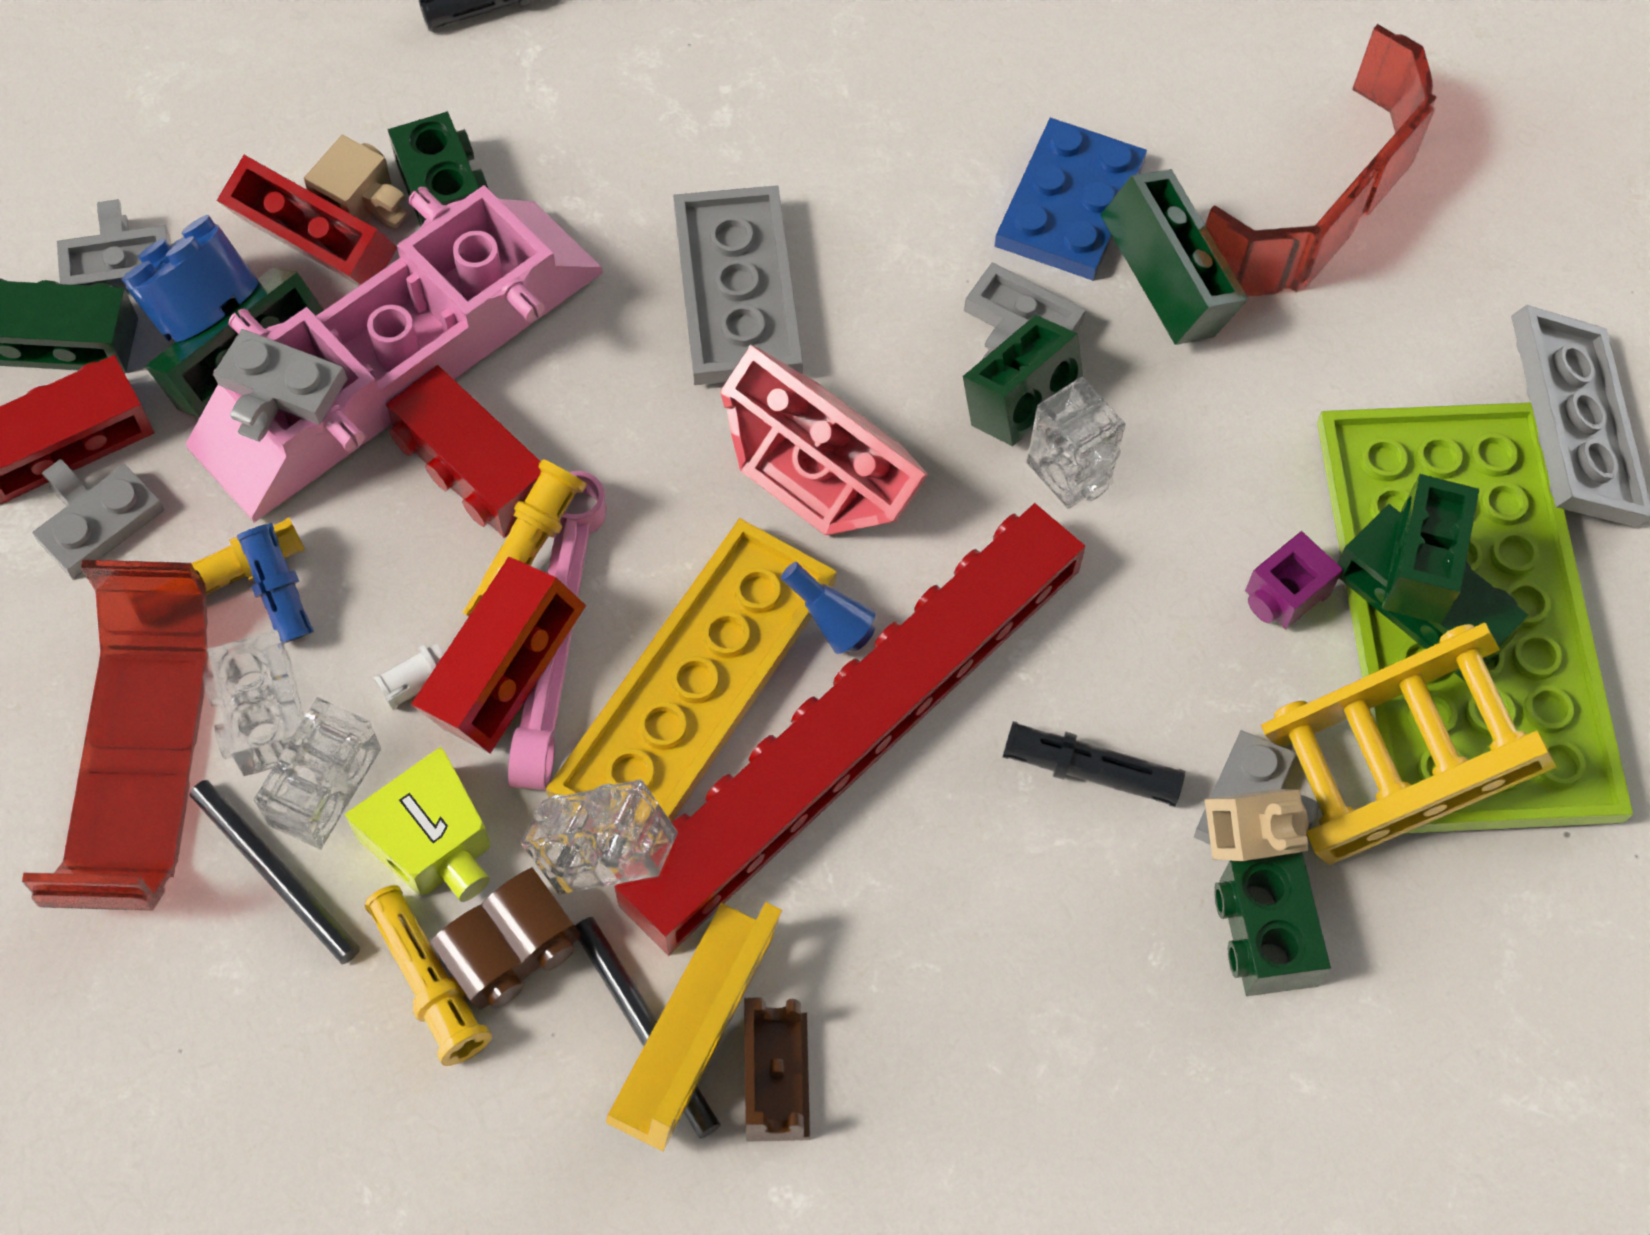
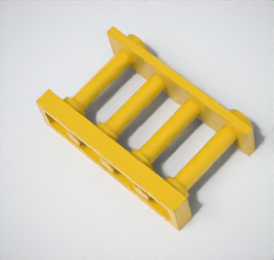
[1260,623,1557,865]

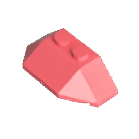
[720,345,928,536]

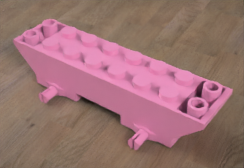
[185,185,603,523]

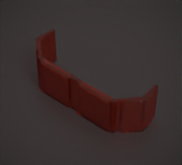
[1205,24,1437,297]
[22,560,209,911]

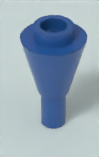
[781,562,876,654]

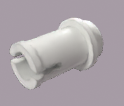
[374,643,444,710]

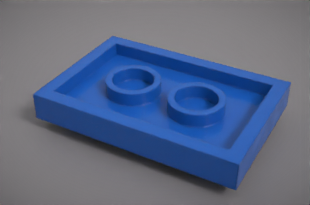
[994,117,1147,281]

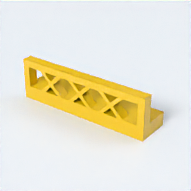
[606,902,782,1152]

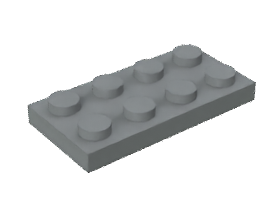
[673,185,803,385]
[1511,305,1650,527]

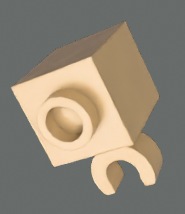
[303,134,409,229]
[1205,789,1308,861]

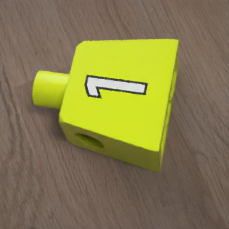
[344,746,491,902]

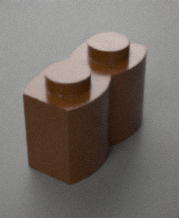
[430,867,581,1010]

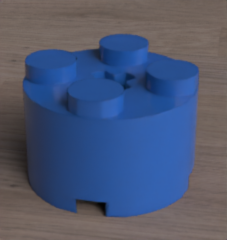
[122,215,258,342]

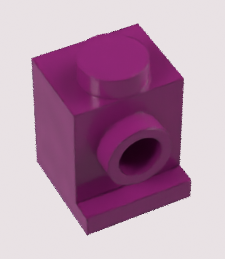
[1245,530,1343,630]

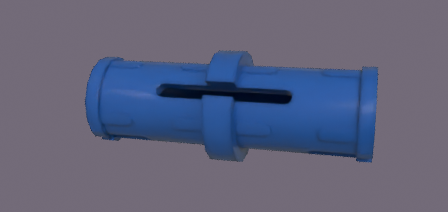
[237,523,314,645]

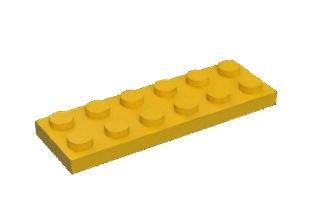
[546,518,837,856]

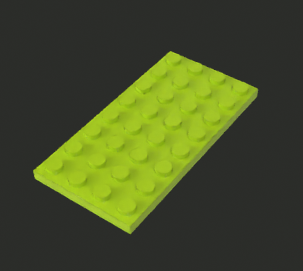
[1317,402,1633,834]

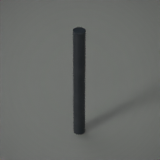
[189,780,360,964]
[575,917,721,1139]

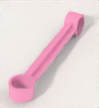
[508,471,606,791]

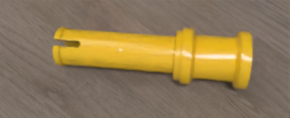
[462,459,587,616]
[364,885,492,1066]

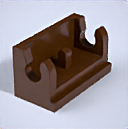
[744,997,810,1142]

